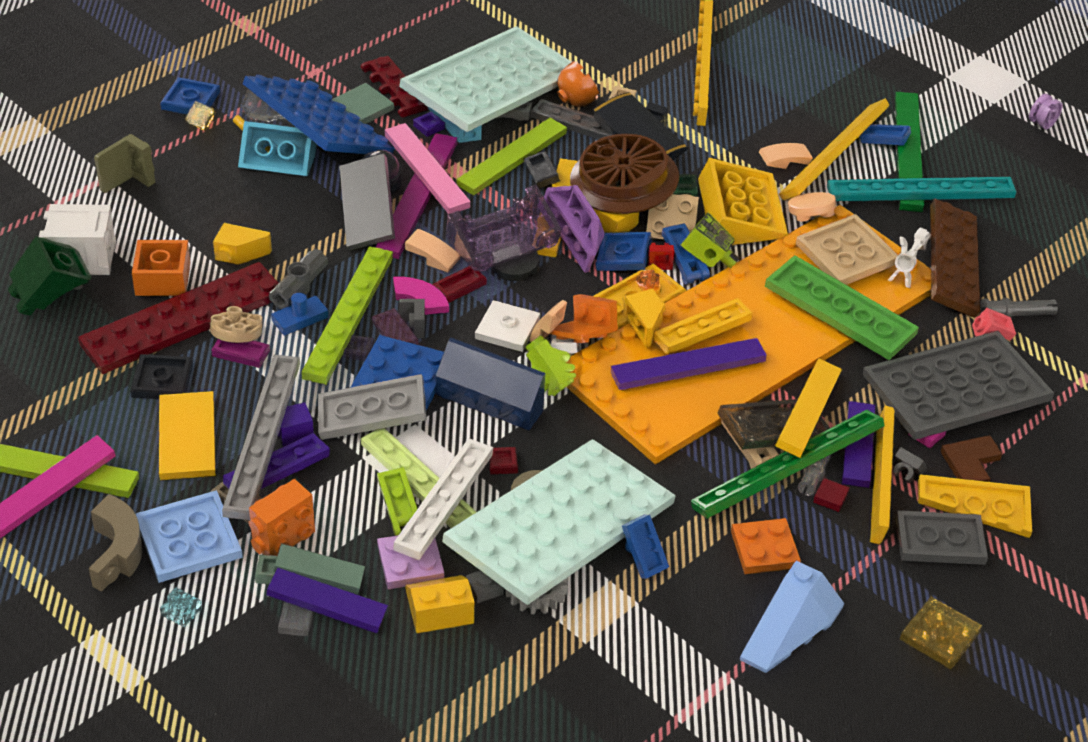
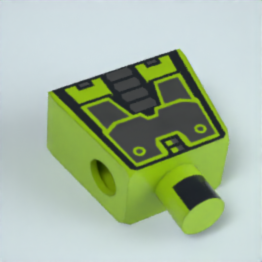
[681,212,740,268]

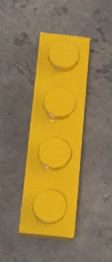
[653,298,753,355]

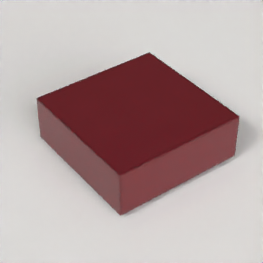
[489,447,518,475]
[813,478,850,512]

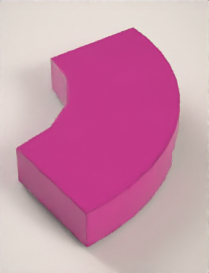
[393,277,449,315]

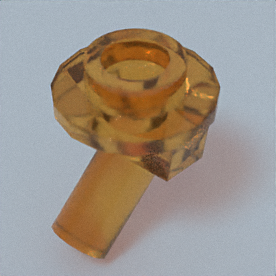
[636,270,660,290]

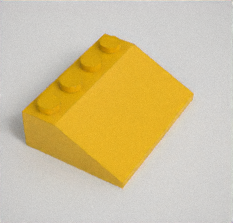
[698,158,788,245]

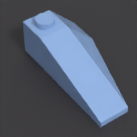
[740,561,844,673]

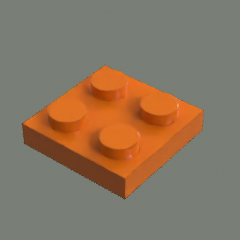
[731,518,801,574]

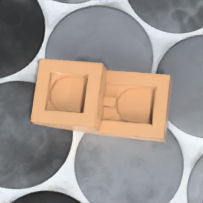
[759,143,813,169]
[405,229,460,273]
[529,300,567,342]

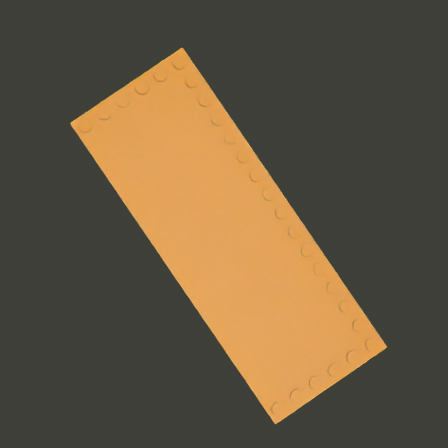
[566,205,931,465]

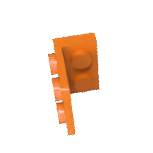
[546,294,618,343]

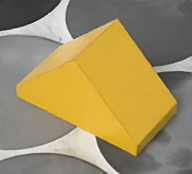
[593,209,639,233]

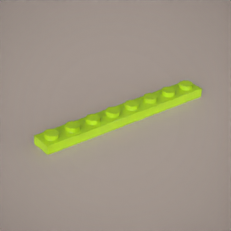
[301,246,393,385]

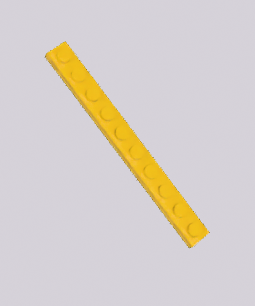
[693,0,713,126]

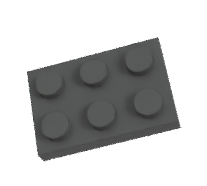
[896,510,988,565]

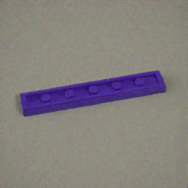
[611,338,767,390]

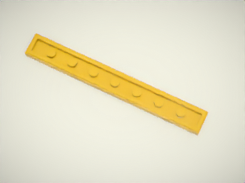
[779,98,889,201]

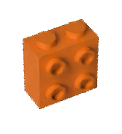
[249,479,315,556]

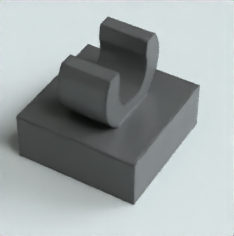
[893,447,927,483]

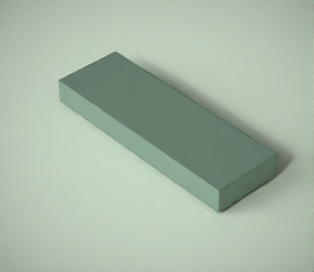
[273,543,365,595]

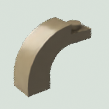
[89,494,143,592]

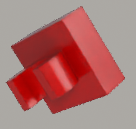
[647,243,674,270]

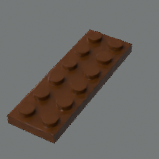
[930,199,980,318]

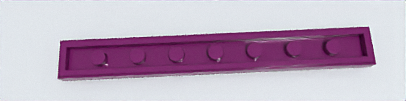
[375,133,457,259]

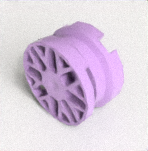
[1029,94,1063,129]

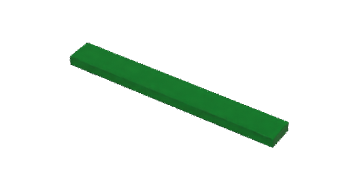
[895,92,924,212]
[691,410,885,519]

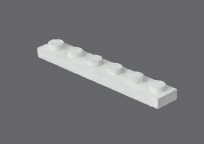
[393,438,493,560]

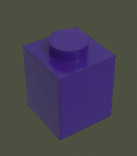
[277,402,314,447]

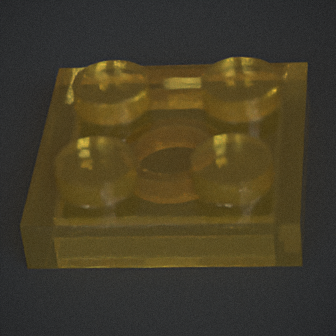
[900,596,982,669]

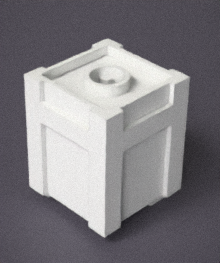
[39,204,116,275]

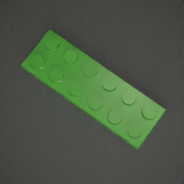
[765,255,919,360]

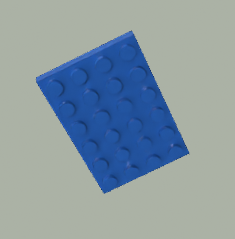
[242,75,395,154]

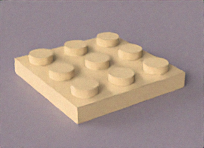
[796,214,898,285]

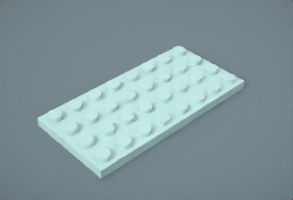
[399,26,582,132]
[442,439,675,605]

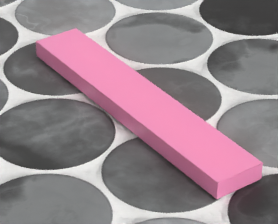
[385,123,470,215]

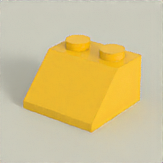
[405,575,474,633]

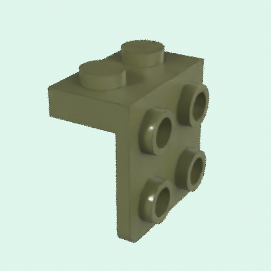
[94,134,156,193]

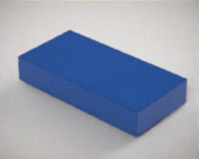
[860,124,911,145]

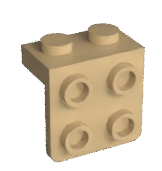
[646,194,699,241]

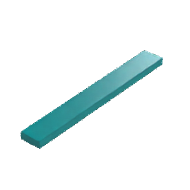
[827,177,1016,201]

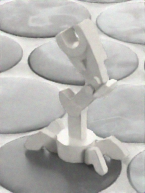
[888,228,931,288]

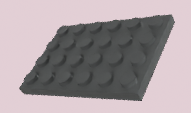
[863,331,1054,440]

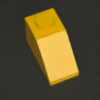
[213,223,272,265]
[624,289,665,347]

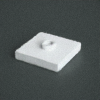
[475,300,540,352]

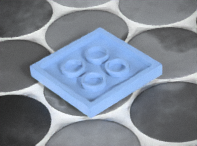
[136,490,243,583]

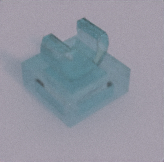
[160,587,203,627]

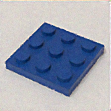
[350,335,444,411]

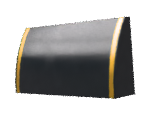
[593,92,688,160]

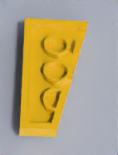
[918,475,1032,538]

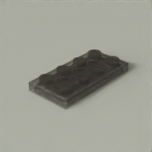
[717,399,830,450]

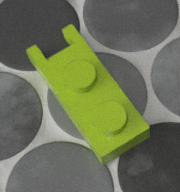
[377,467,417,536]

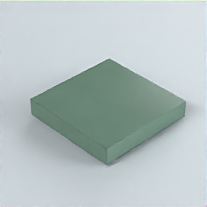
[332,83,394,124]

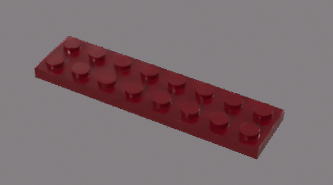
[78,262,279,375]

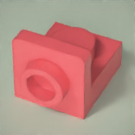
[972,308,1016,341]

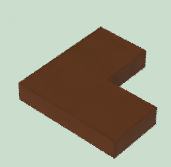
[940,435,1002,482]

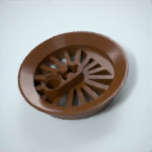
[570,134,679,214]

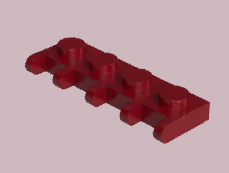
[361,56,428,117]

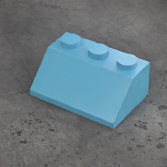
[238,121,317,176]

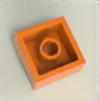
[132,240,191,296]

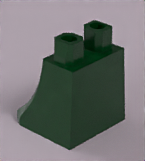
[8,236,91,316]

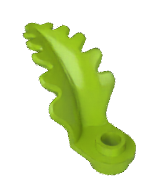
[525,335,576,396]

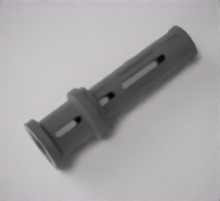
[980,298,1058,318]

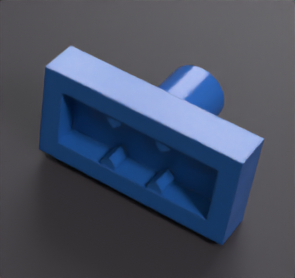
[271,293,329,336]
[622,514,669,579]

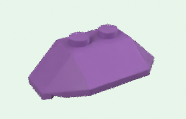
[541,185,605,273]

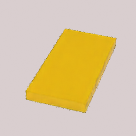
[594,264,686,335]
[159,391,216,480]

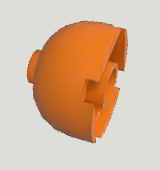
[557,61,599,107]

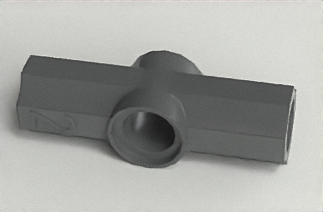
[269,248,328,309]

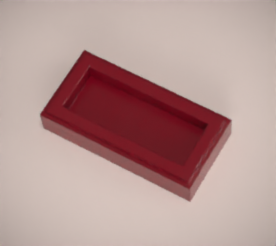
[432,265,487,303]

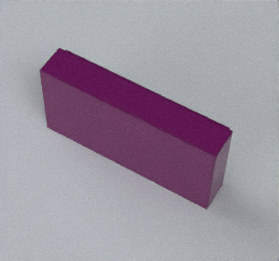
[211,339,270,368]

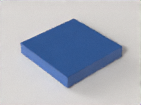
[160,77,220,118]
[596,232,652,271]

